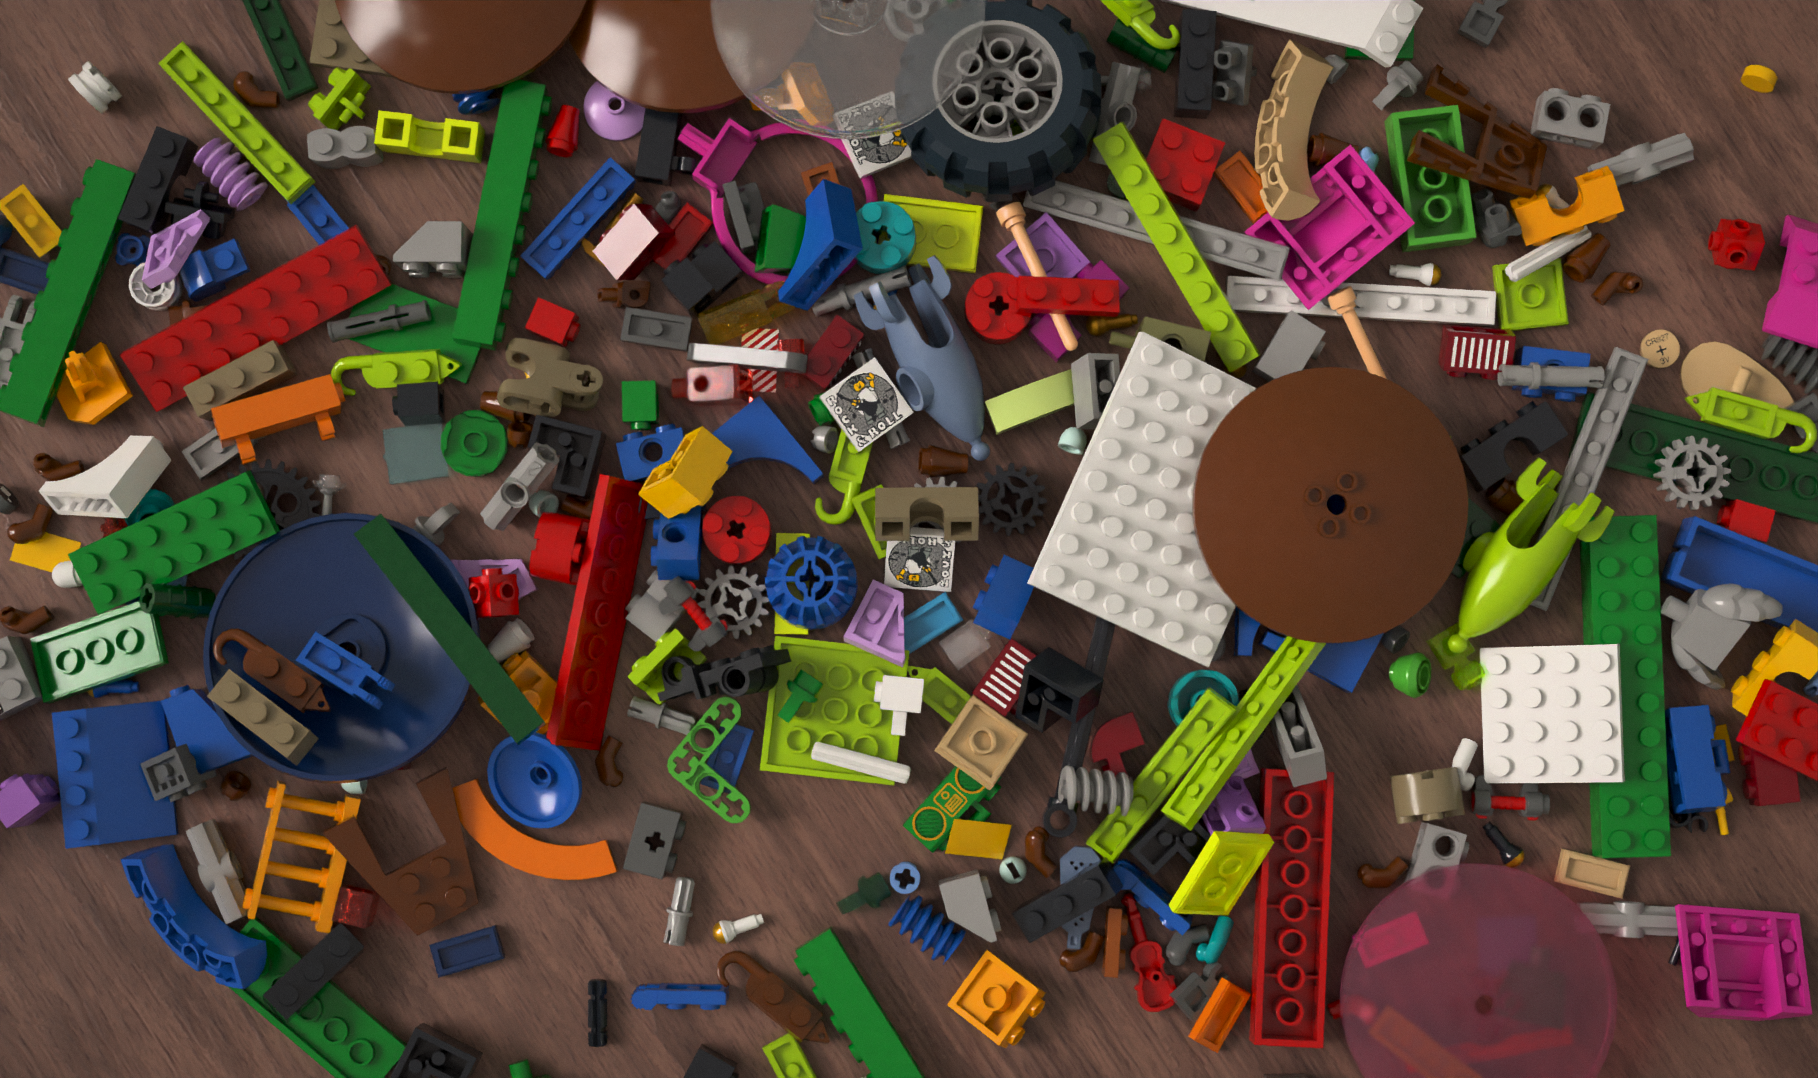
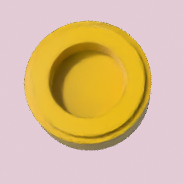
[1741,65,1778,93]

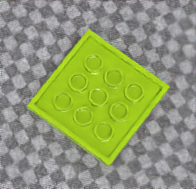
[760,636,910,786]

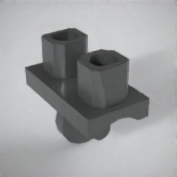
[1212,39,1257,106]
[1471,188,1522,248]

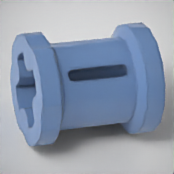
[890,861,920,894]

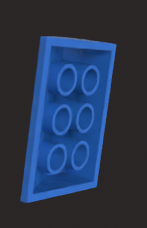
[52,701,179,849]

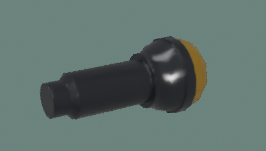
[1482,821,1524,868]

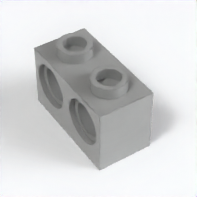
[1530,88,1611,150]
[1403,822,1469,901]

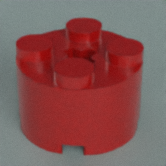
[964,272,1032,345]
[702,496,772,565]
[530,512,590,586]

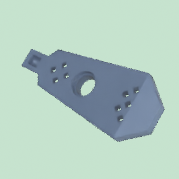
[1060,845,1101,949]

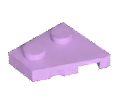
[844,580,905,668]

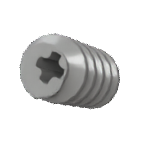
[1058,765,1133,816]

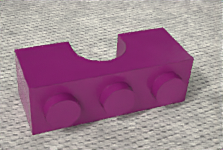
[1028,260,1129,363]

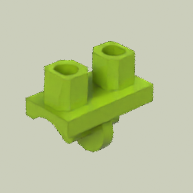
[308,67,371,130]

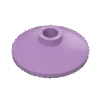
[583,81,646,141]

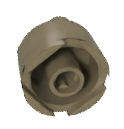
[1390,767,1465,824]

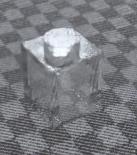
[938,619,992,670]

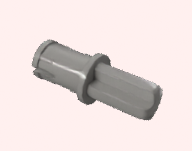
[627,696,696,735]
[663,877,695,946]

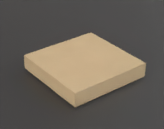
[934,695,1028,790]

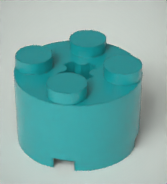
[854,201,916,274]
[1167,670,1239,726]

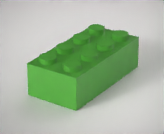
[1384,105,1476,253]

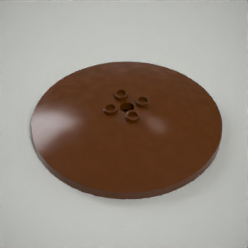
[1192,367,1468,643]

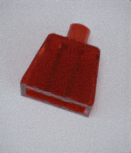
[671,364,754,406]

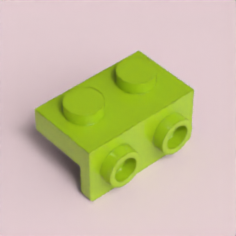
[627,628,707,705]

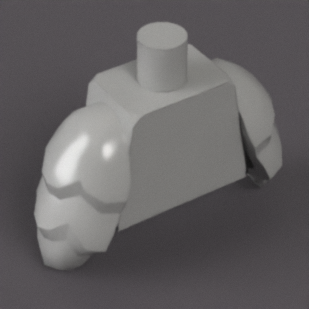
[1661,583,1783,690]

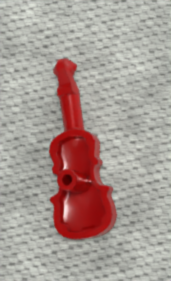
[1121,893,1177,1012]

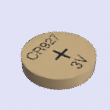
[1640,330,1680,369]

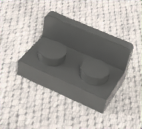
[722,181,765,255]
[140,743,217,803]

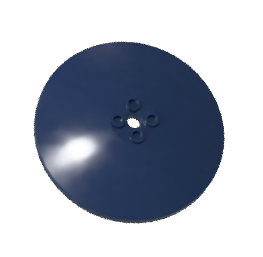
[203,513,480,784]

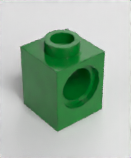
[622,380,659,431]

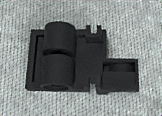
[657,645,791,701]

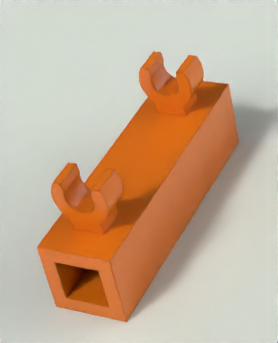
[211,374,345,465]

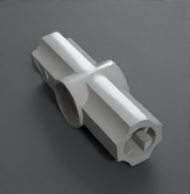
[1089,62,1141,166]
[1587,133,1694,188]
[480,442,559,531]
[186,819,248,924]
[1574,901,1678,938]

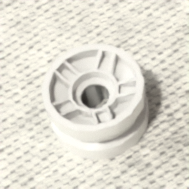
[68,61,122,114]
[129,262,183,311]

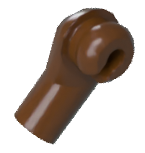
[233,71,280,108]
[561,494,595,519]
[7,503,54,544]
[1025,826,1058,878]
[1357,856,1409,888]
[1059,930,1105,972]

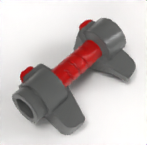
[659,575,728,651]
[1471,775,1550,821]

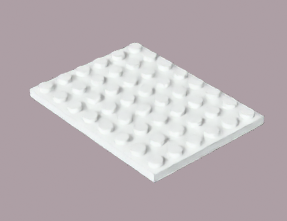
[1027,332,1257,667]

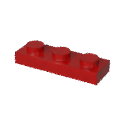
[1016,276,1120,317]

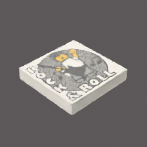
[832,92,912,179]
[819,357,914,452]
[884,527,955,592]

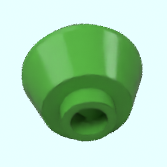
[1389,652,1431,698]

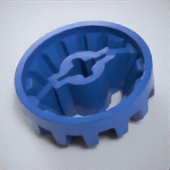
[765,536,858,630]

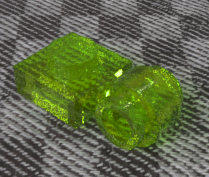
[1426,622,1485,691]

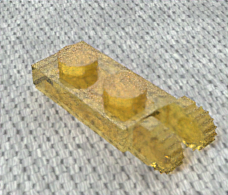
[697,281,795,345]

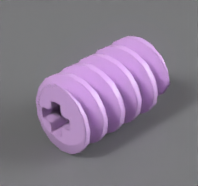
[194,137,268,211]

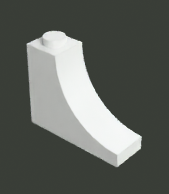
[39,435,171,518]

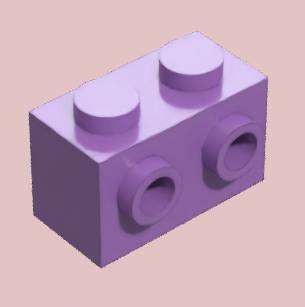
[0,773,61,828]
[1201,776,1266,835]

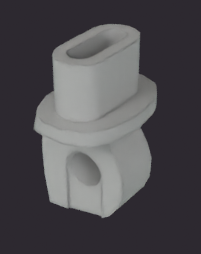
[1372,61,1423,110]
[412,503,461,545]

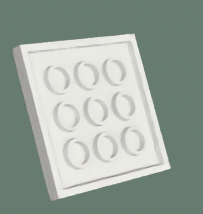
[1480,644,1625,783]

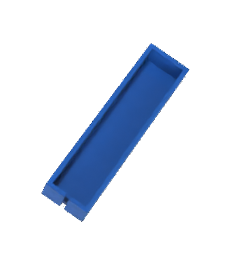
[1659,516,1818,633]

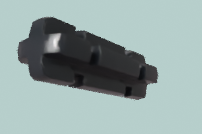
[588,979,607,1047]

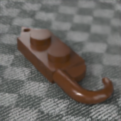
[213,628,331,714]
[716,951,830,1044]

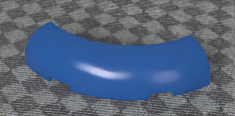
[120,844,267,989]

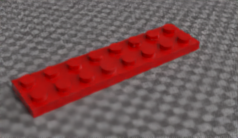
[120,224,392,412]
[546,474,648,751]

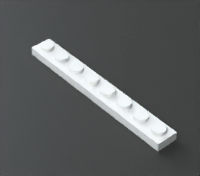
[1225,276,1496,327]

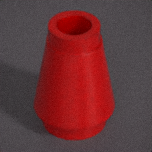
[545,105,580,158]

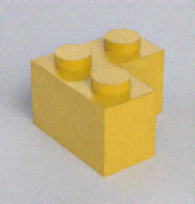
[638,426,733,519]

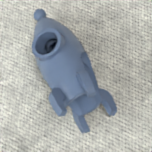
[854,255,990,461]

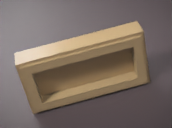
[1554,849,1630,899]

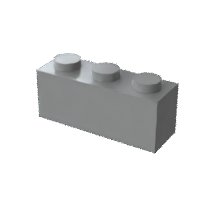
[1269,685,1327,787]

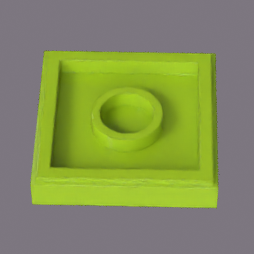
[1492,258,1569,331]

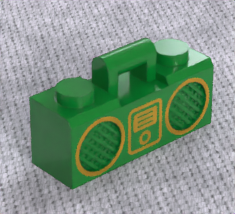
[903,766,1002,853]

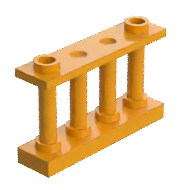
[242,781,361,933]

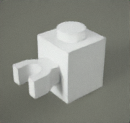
[874,675,924,736]

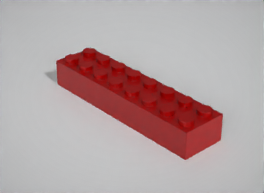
[1249,768,1334,1048]

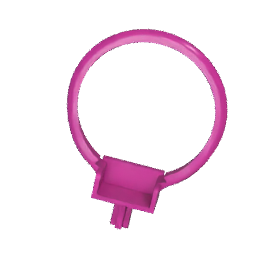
[677,118,878,288]

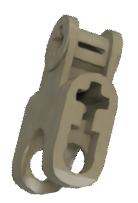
[497,338,603,417]

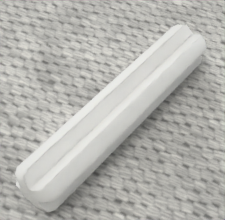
[1505,225,1592,282]
[811,742,911,784]

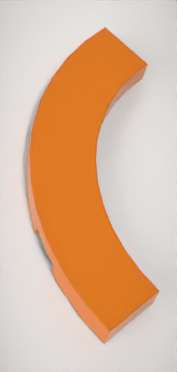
[452,779,618,880]

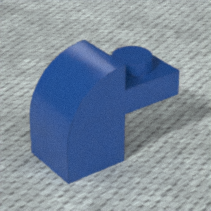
[179,238,251,302]

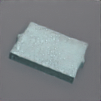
[382,423,449,485]

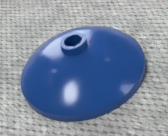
[487,732,582,828]

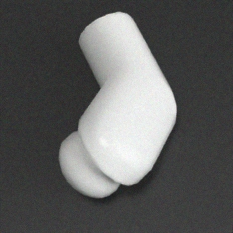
[1452,738,1478,791]

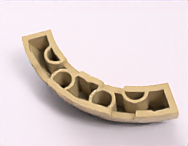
[1254,39,1334,221]

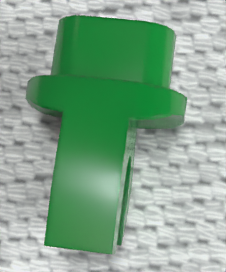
[777,669,823,723]

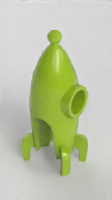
[1448,457,1615,653]

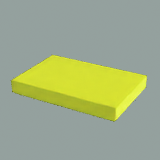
[878,194,983,273]
[1169,831,1274,916]

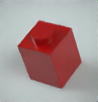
[525,297,581,348]
[1717,499,1776,544]

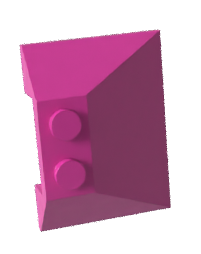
[1244,144,1415,310]
[1762,214,1818,349]
[1675,904,1812,1021]

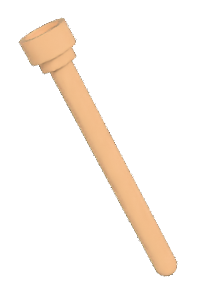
[996,202,1078,351]
[1326,286,1387,379]

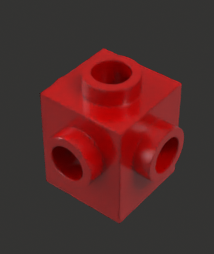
[1708,219,1765,271]
[468,568,519,618]

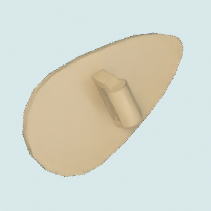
[1679,341,1794,408]

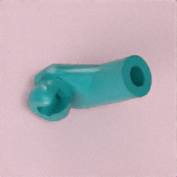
[1196,915,1234,964]

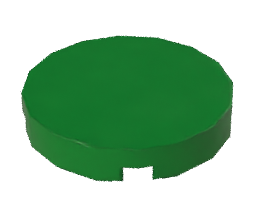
[441,410,508,477]

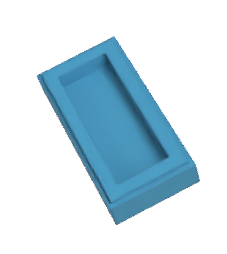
[904,592,963,654]

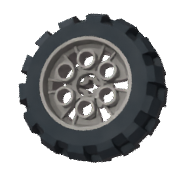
[895,0,1101,202]

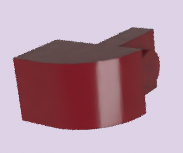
[1089,712,1145,776]

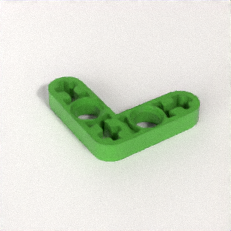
[667,697,751,823]

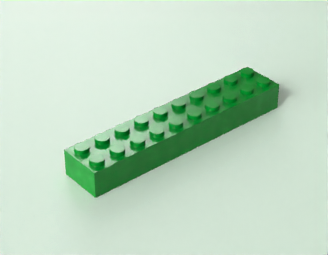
[1579,515,1671,858]

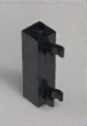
[635,108,698,187]

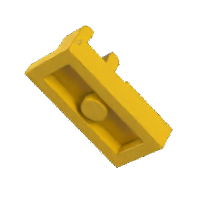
[0,184,62,258]

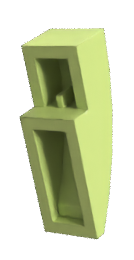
[984,369,1074,435]

